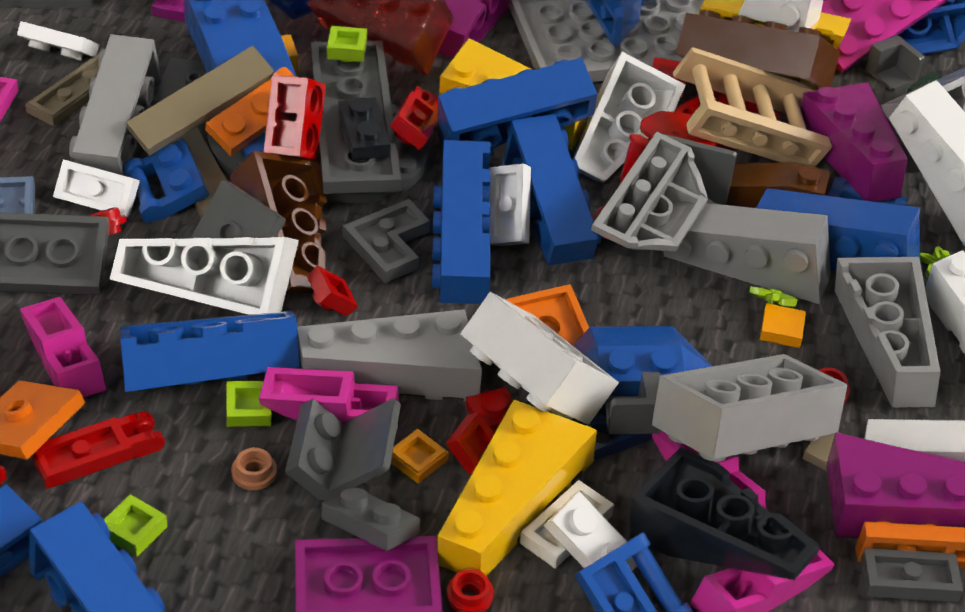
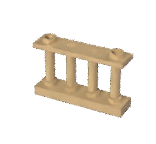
[673,47,832,167]

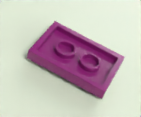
[295,536,442,612]

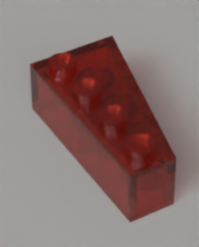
[308,0,454,75]

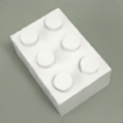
[461,292,619,425]

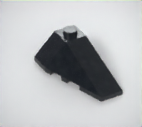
[630,447,819,580]

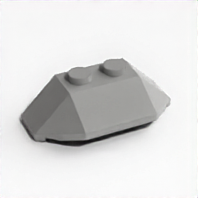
[591,132,708,252]

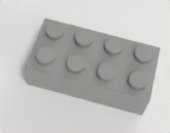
[652,354,848,462]

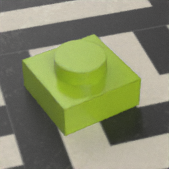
[327,26,367,62]
[226,381,271,427]
[104,494,168,557]

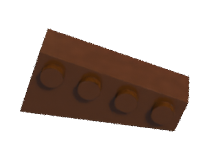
[676,9,840,90]

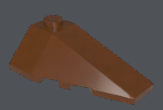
[229,151,327,293]
[726,163,831,208]

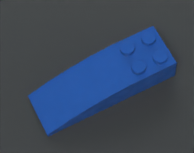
[184,0,297,159]

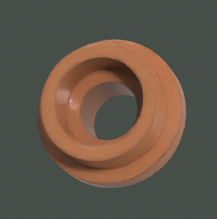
[231,448,277,490]

